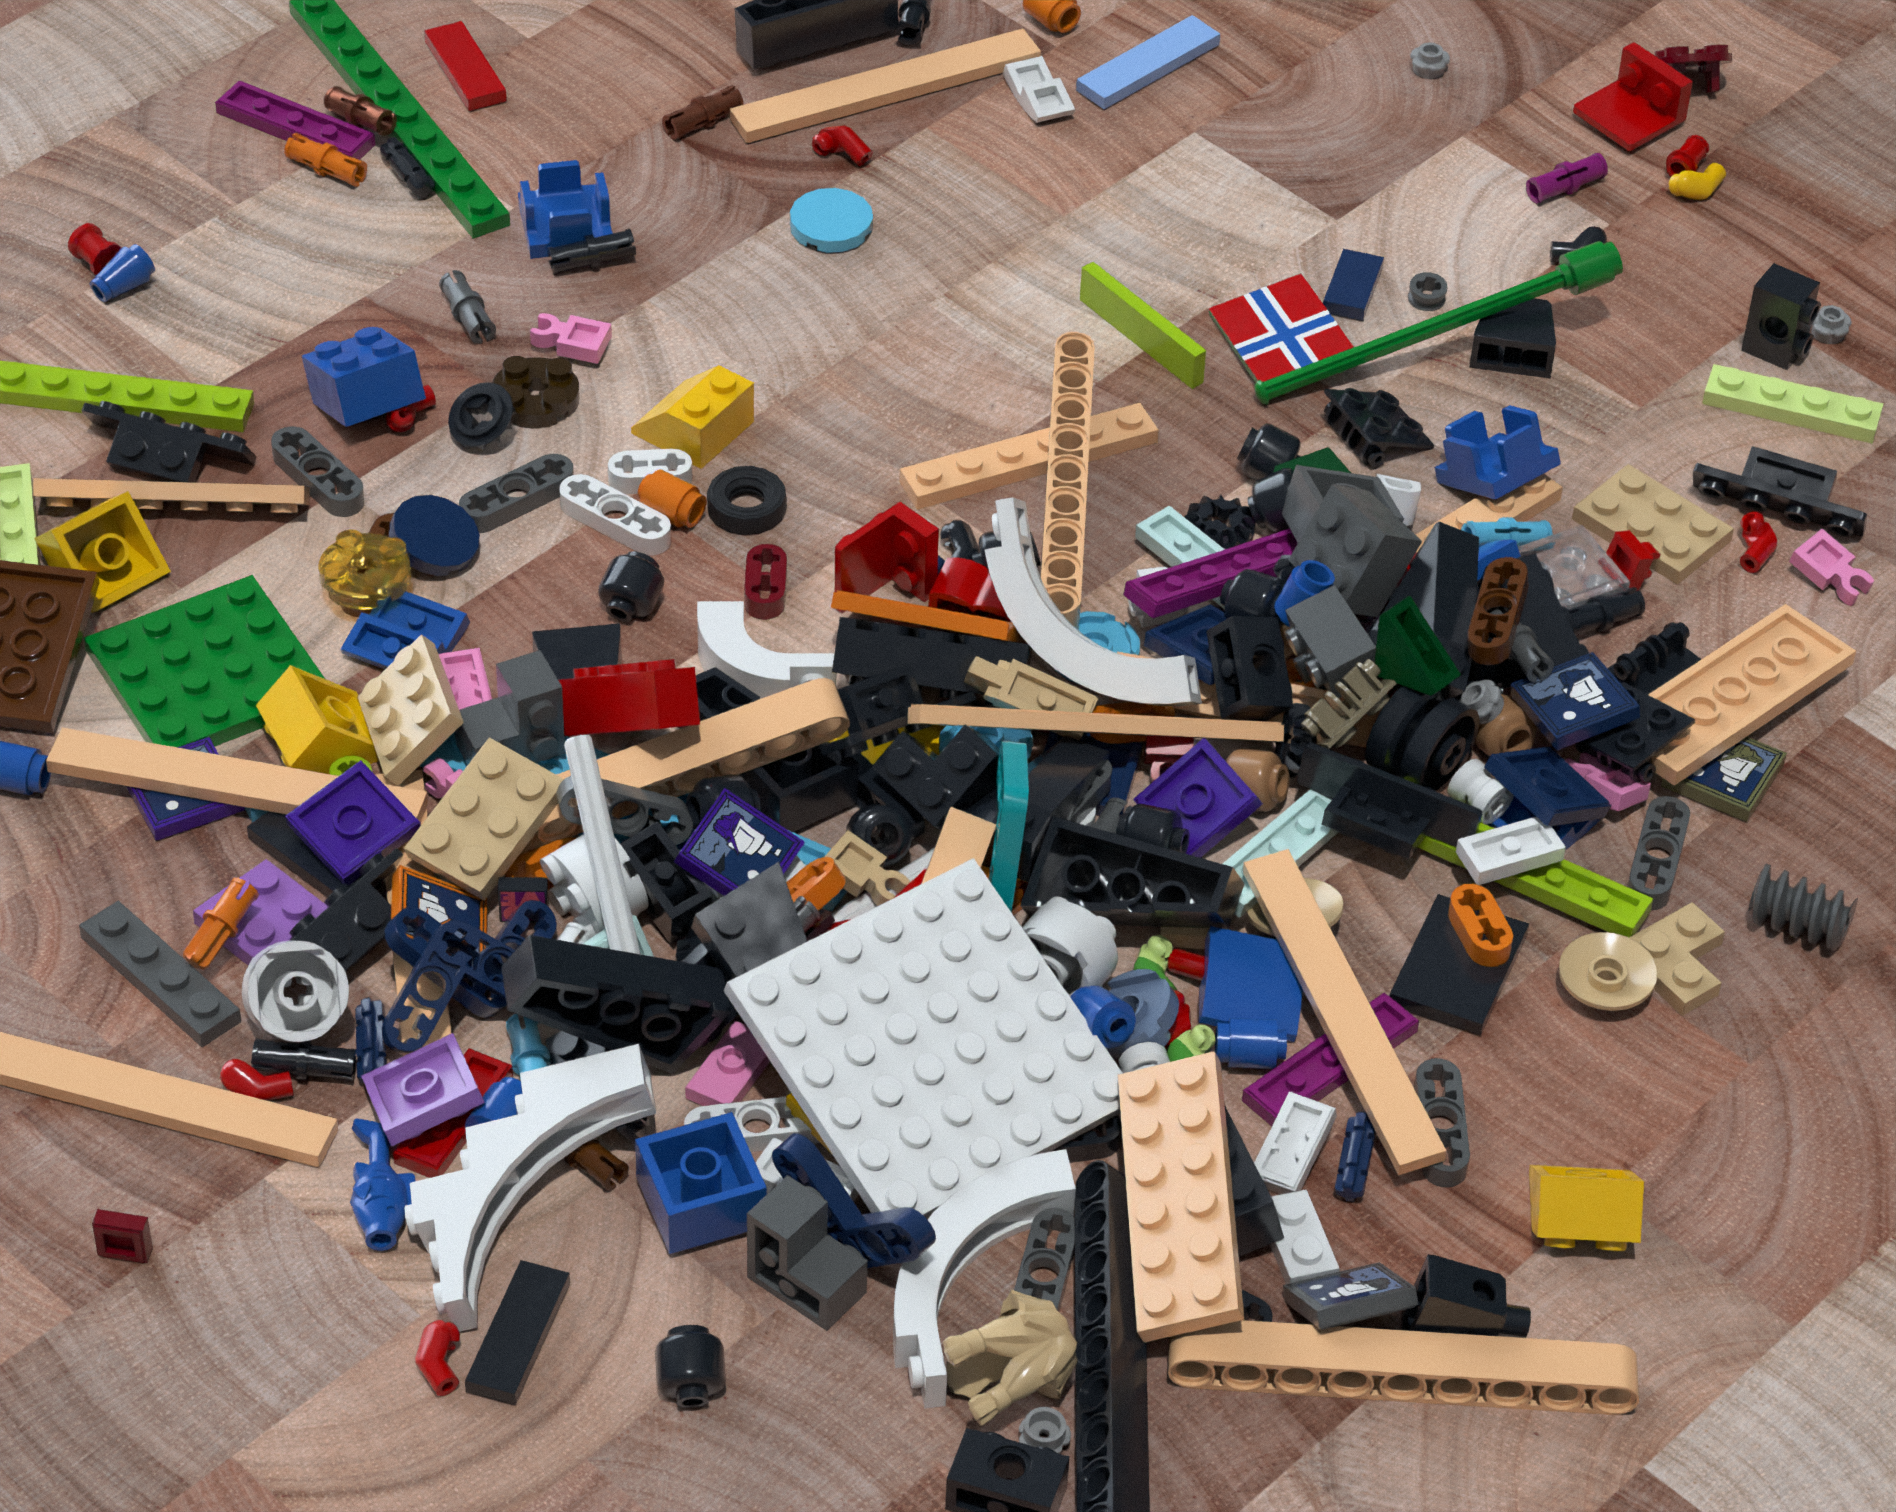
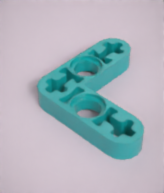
[988,741,1029,912]

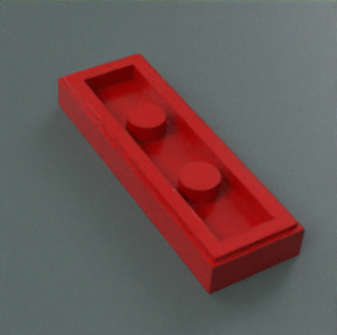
[424,21,507,111]
[393,1048,513,1178]

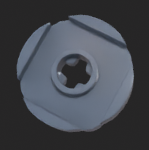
[1106,969,1179,1060]

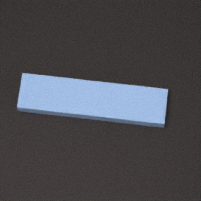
[1076,15,1220,109]

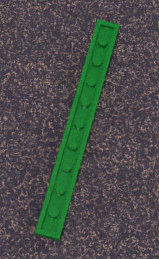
[289,0,510,239]

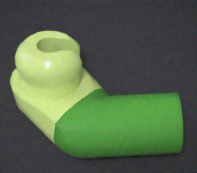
[1133,935,1177,990]
[1167,1024,1216,1062]

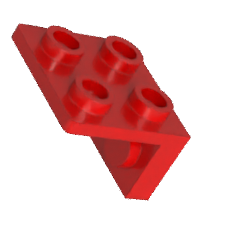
[1573,42,1693,151]
[834,502,939,614]

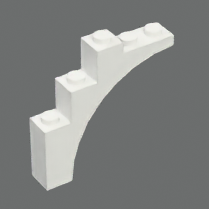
[404,1044,656,1332]

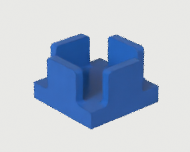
[518,160,613,259]
[1434,405,1561,500]

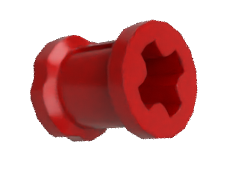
[68,223,122,275]

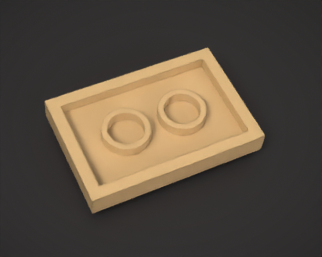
[1572,464,1734,585]
[358,634,464,786]
[404,738,564,901]

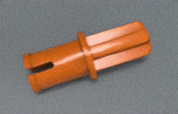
[183,877,259,970]

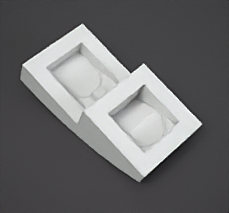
[1003,56,1075,123]

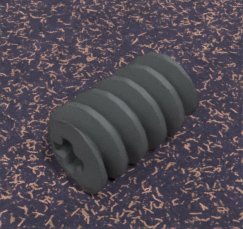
[1749,863,1858,952]

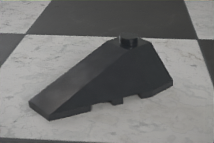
[1367,522,1479,700]
[964,736,1109,882]

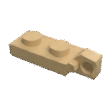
[964,656,1098,741]

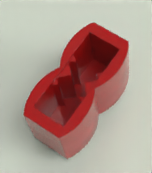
[928,557,1011,641]

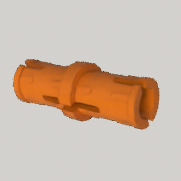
[284,133,368,187]

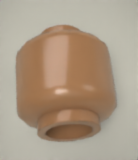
[1474,694,1537,757]
[1226,749,1289,812]

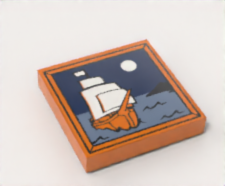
[391,865,487,955]

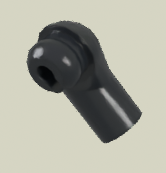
[1550,226,1607,263]
[940,520,980,560]

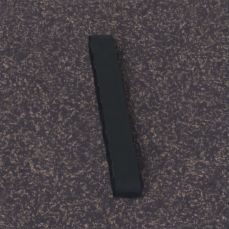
[1075,1160,1150,1512]

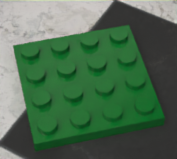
[84,575,325,748]

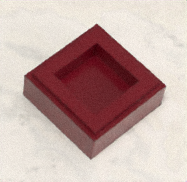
[92,1209,153,1263]

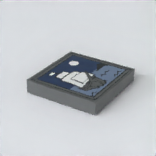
[1283,1262,1418,1330]

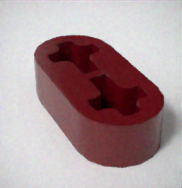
[744,544,787,620]

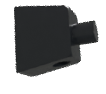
[1469,294,1556,379]
[532,623,622,680]
[1401,1254,1531,1338]

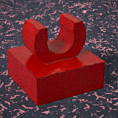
[1600,530,1661,592]
[1144,735,1194,783]

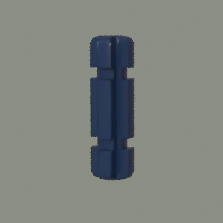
[355,997,387,1083]
[1334,1112,1376,1202]

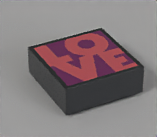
[498,877,549,922]

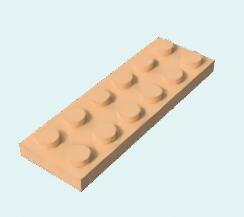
[1648,604,1856,786]
[1118,1051,1244,1343]

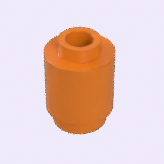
[1023,0,1081,33]
[637,469,707,528]

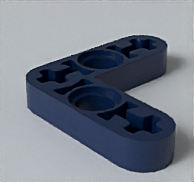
[385,900,557,1018]
[381,920,516,1053]
[772,1133,936,1268]

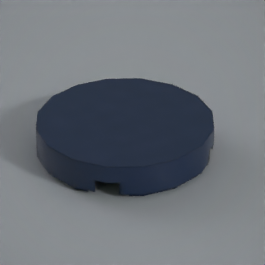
[389,495,480,576]

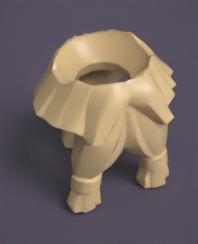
[943,1290,1078,1426]

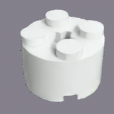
[540,834,649,938]
[1022,897,1118,997]
[242,941,349,1042]

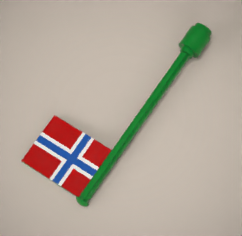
[1208,241,1623,404]

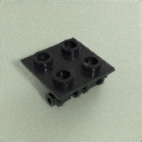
[1324,388,1435,467]
[1607,622,1701,695]
[1575,682,1695,782]

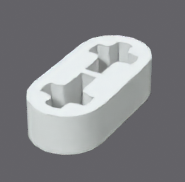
[608,449,692,494]

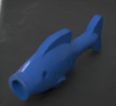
[350,1118,416,1251]

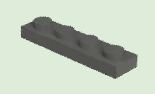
[79,900,241,1047]

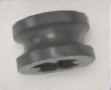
[1408,272,1448,311]

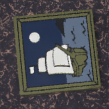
[1661,737,1787,822]

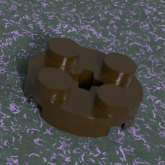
[492,356,580,429]

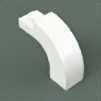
[697,601,837,699]

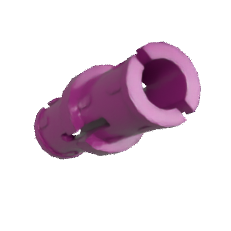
[1526,153,1608,204]

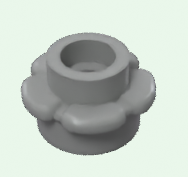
[1410,42,1450,79]
[1811,305,1852,344]
[1460,680,1504,724]
[1019,1407,1071,1454]

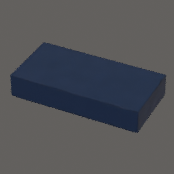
[1323,248,1384,321]

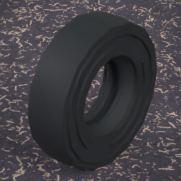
[707,466,787,535]

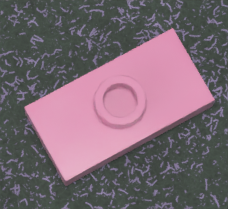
[439,648,492,710]
[685,1020,770,1106]

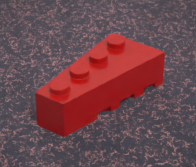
[558,659,700,736]

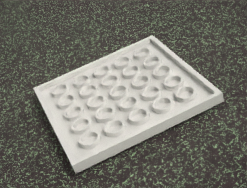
[724,858,1123,1218]

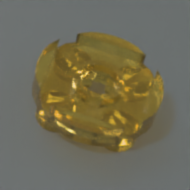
[318,529,411,610]

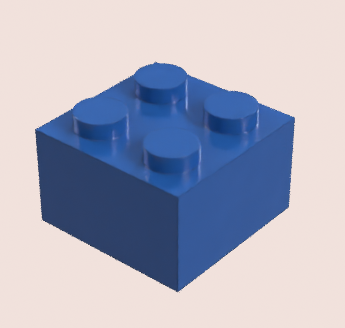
[301,327,426,427]
[635,1112,767,1254]

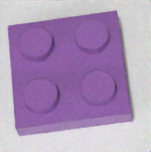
[193,859,328,966]
[361,1033,485,1146]

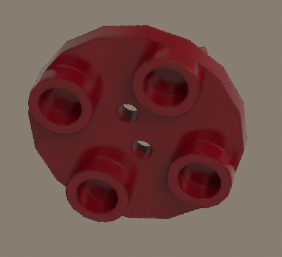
[1654,45,1732,93]

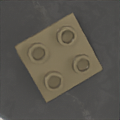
[1301,659,1397,749]

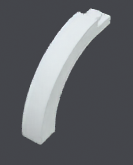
[985,497,1202,706]
[893,1149,1076,1408]

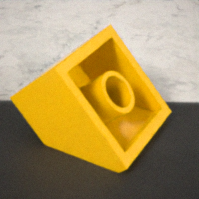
[631,365,754,469]
[34,491,171,613]
[256,665,379,774]
[1529,1165,1644,1251]

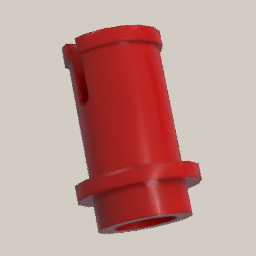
[1666,135,1710,177]

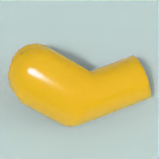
[1669,163,1726,200]

